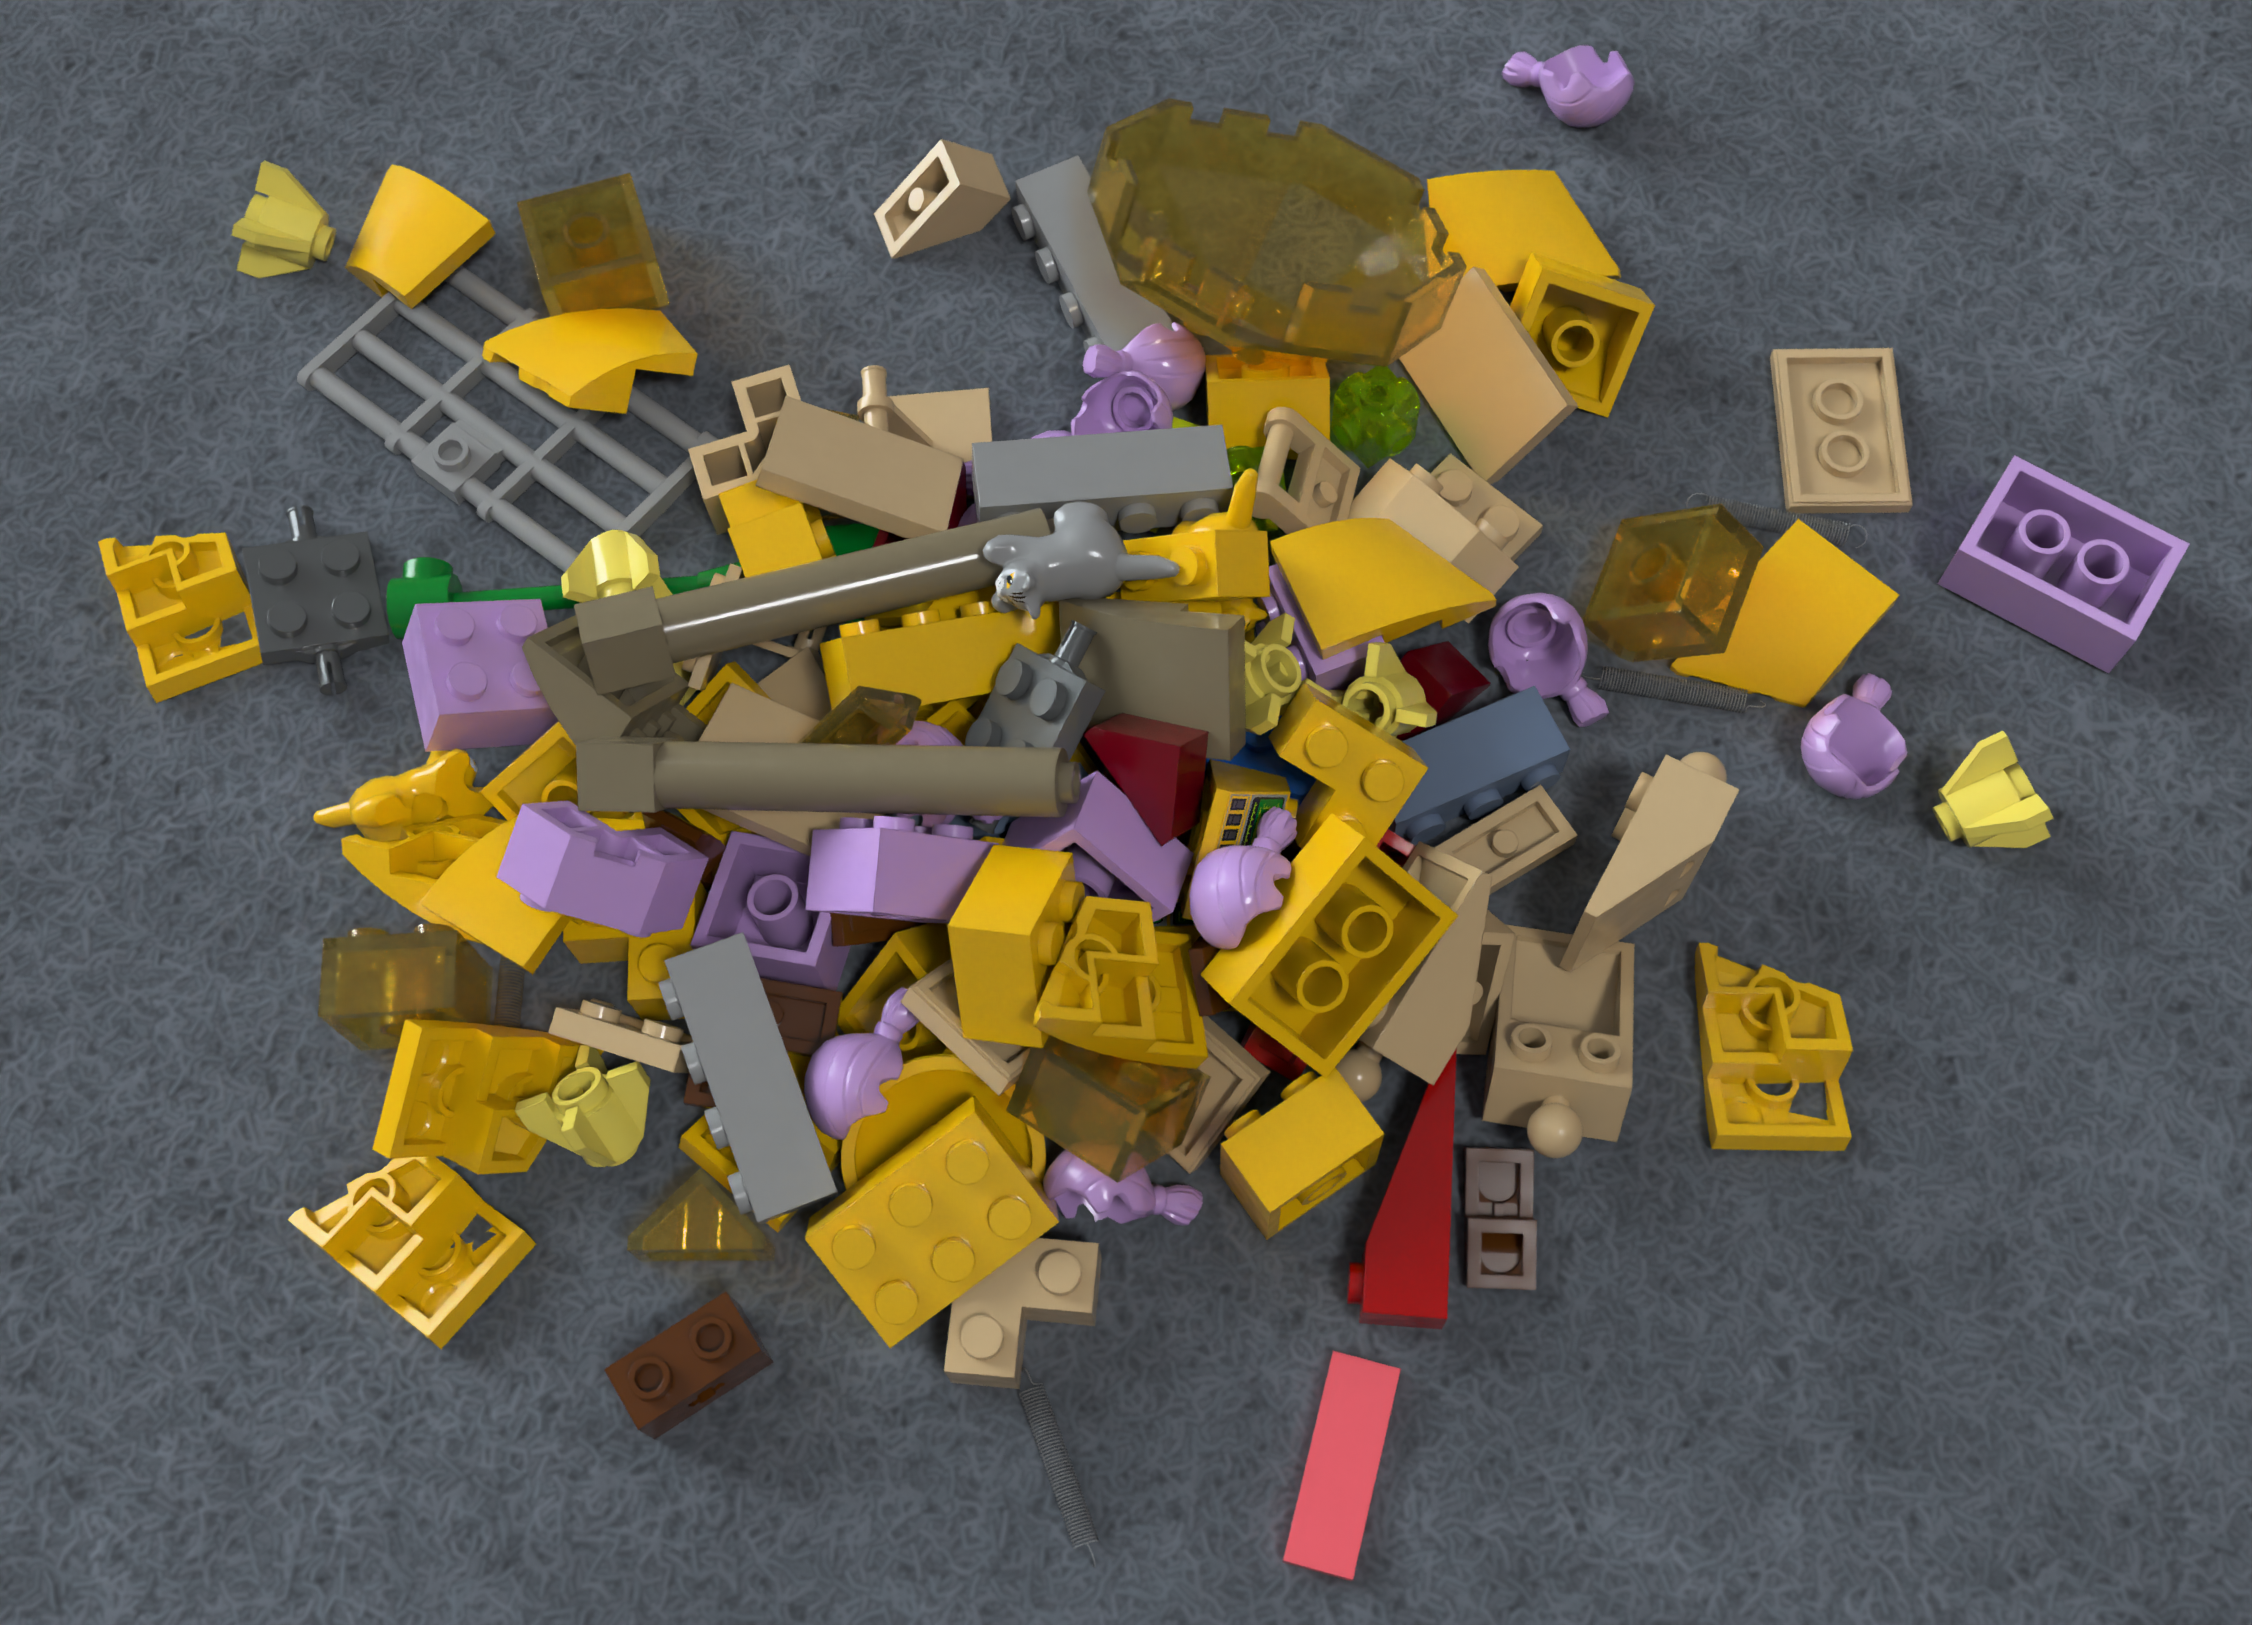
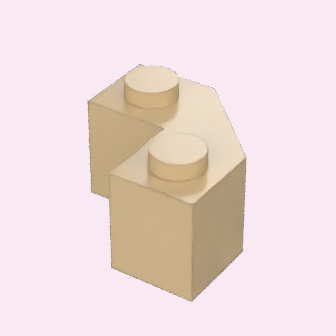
[688,365,801,535]
[1348,458,1519,624]
[944,1238,1102,1389]

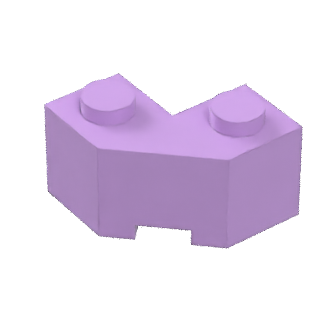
[497,800,709,937]

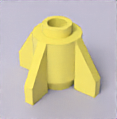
[231,161,336,278]
[561,530,673,603]
[1245,612,1332,735]
[1327,642,1437,738]
[1932,730,2054,848]
[515,1044,651,1167]

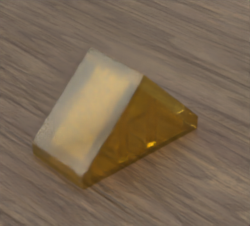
[627,1168,775,1262]

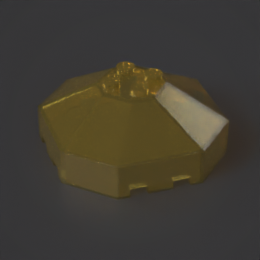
[1087,98,1467,367]

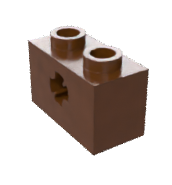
[604,1292,773,1439]

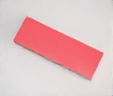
[1283,1351,1401,1581]

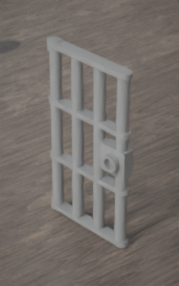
[297,265,719,572]

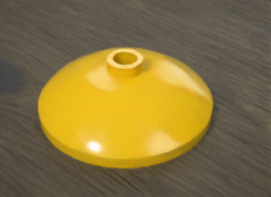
[841,1054,1046,1190]

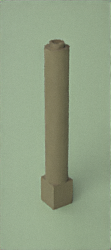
[574,508,1055,696]
[576,737,1081,817]

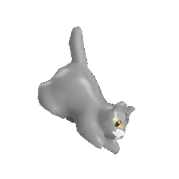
[983,501,1180,619]

